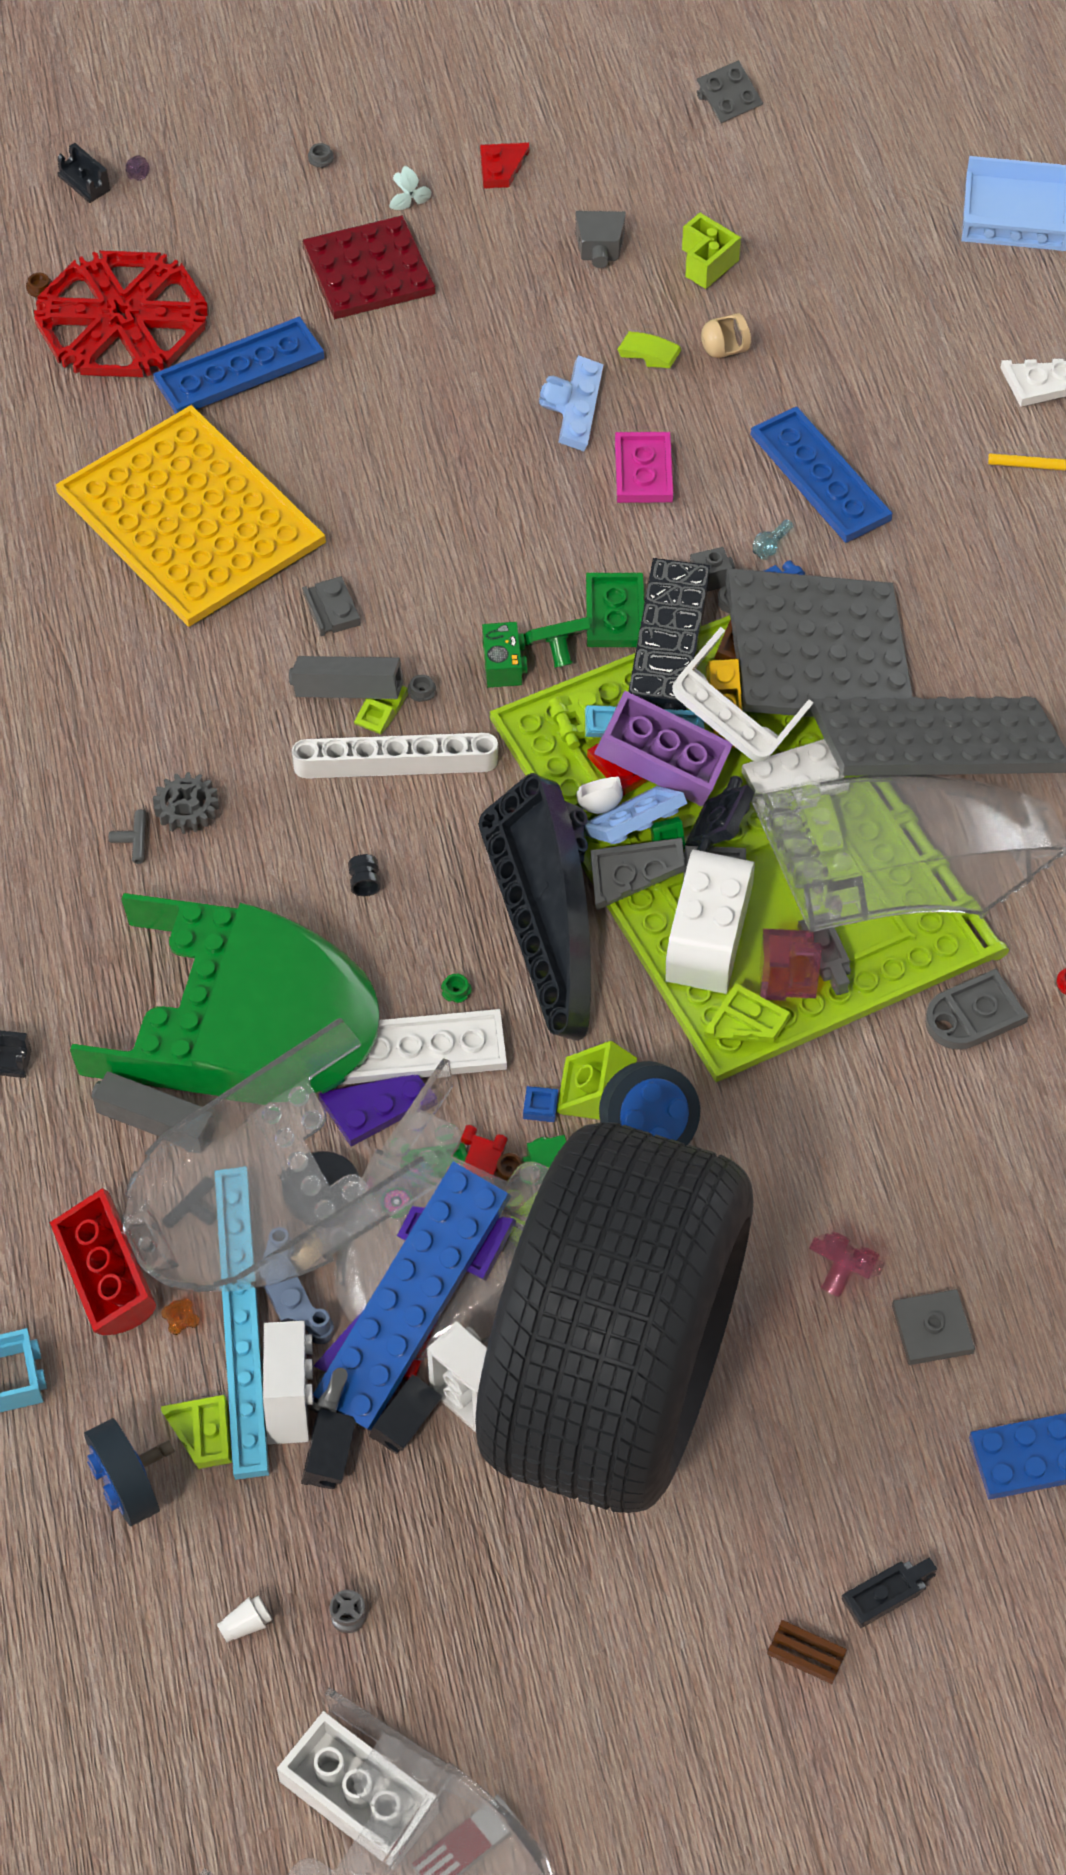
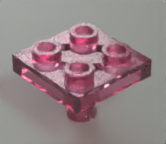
[809,1231,885,1296]

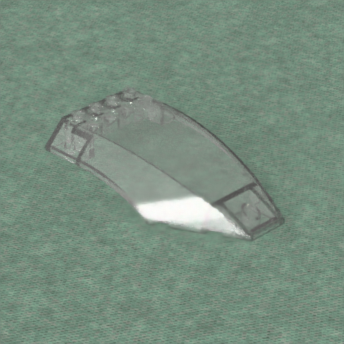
[751,775,1066,932]

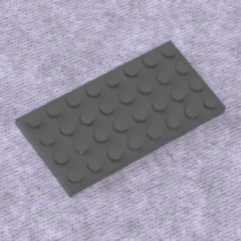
[810,696,1066,776]

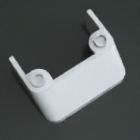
[673,627,813,762]

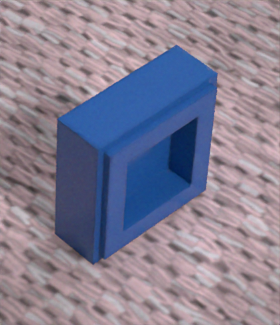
[523,1086,558,1122]

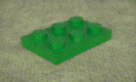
[586,573,644,647]

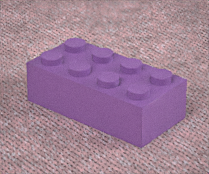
[594,691,733,807]

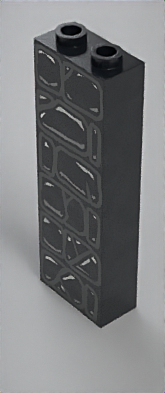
[628,558,710,710]

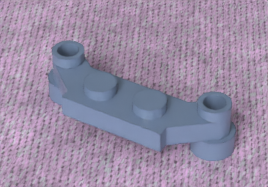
[256,1228,334,1344]

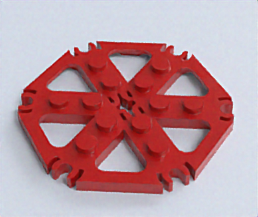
[34,250,208,377]

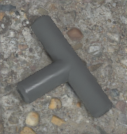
[108,809,147,864]

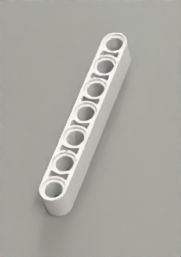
[292,733,498,778]

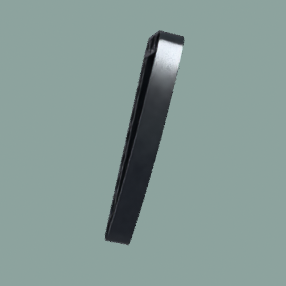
[478,773,591,1041]

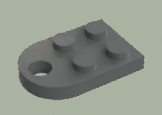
[925,969,1028,1050]

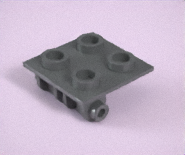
[696,60,763,123]

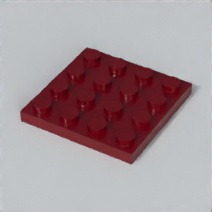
[302,215,436,320]

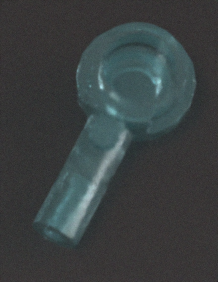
[753,519,793,560]

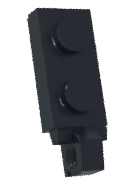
[842,1557,937,1629]

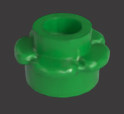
[441,974,472,1003]

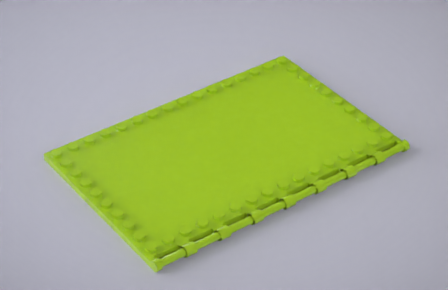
[490,615,1009,1082]

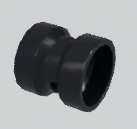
[348,854,381,897]

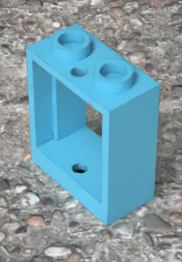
[0,1328,47,1413]

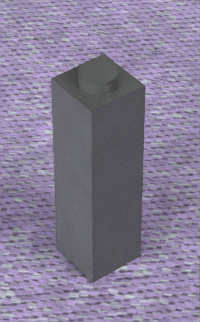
[289,656,404,699]
[92,1071,214,1152]

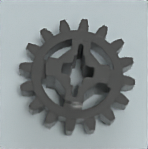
[153,772,219,834]

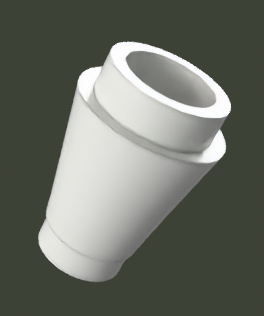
[217,1595,272,1643]

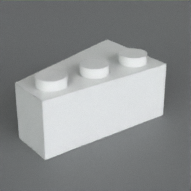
[263,1321,313,1444]

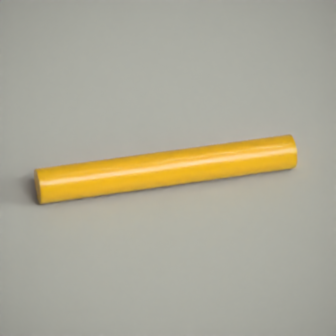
[988,453,1066,471]

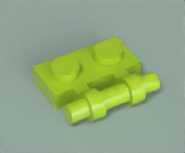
[549,688,604,750]

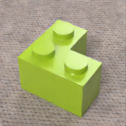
[682,213,741,289]

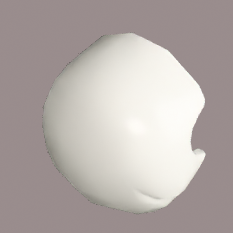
[576,776,623,814]

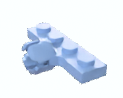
[539,355,603,451]

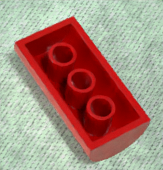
[49,1188,156,1335]

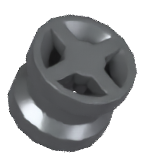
[330,1590,366,1633]

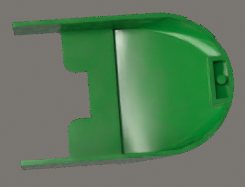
[70,893,380,1103]

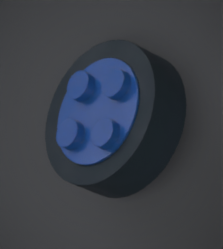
[599,1061,700,1146]
[84,1418,175,1526]

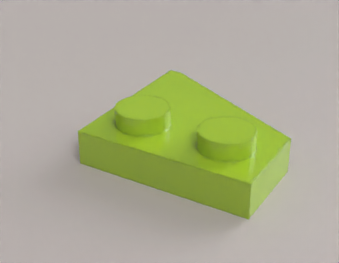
[704,983,790,1042]
[161,1395,232,1469]

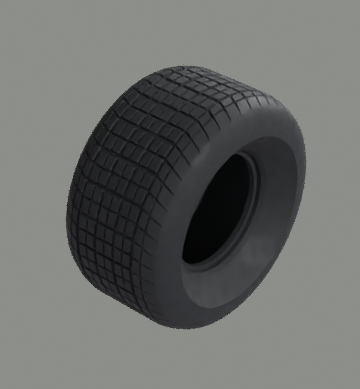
[475,1122,754,1513]

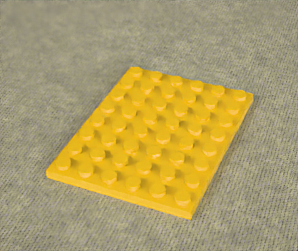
[55,405,326,627]

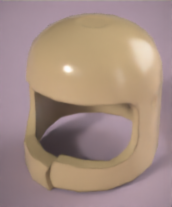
[701,313,751,358]

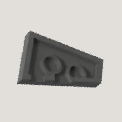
[591,838,686,910]

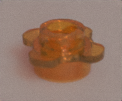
[161,1298,200,1335]

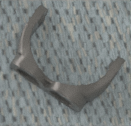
[310,1368,348,1413]

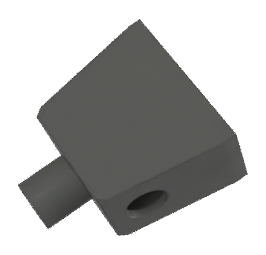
[575,211,626,268]

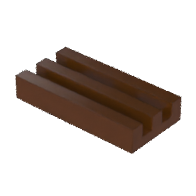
[767,1620,847,1684]

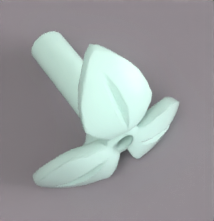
[389,166,432,210]

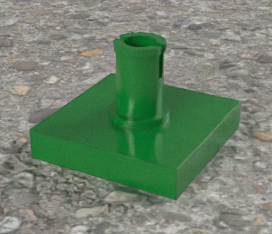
[524,617,590,668]

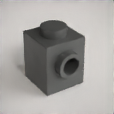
[690,547,735,592]

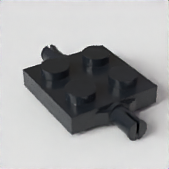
[685,776,755,852]

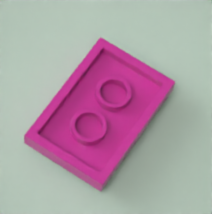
[615,432,673,503]

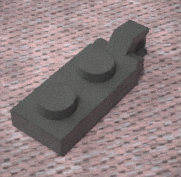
[798,913,851,995]

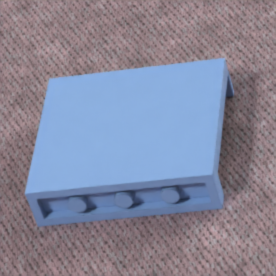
[961,156,1066,251]

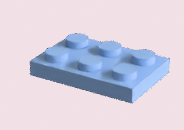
[584,786,687,844]

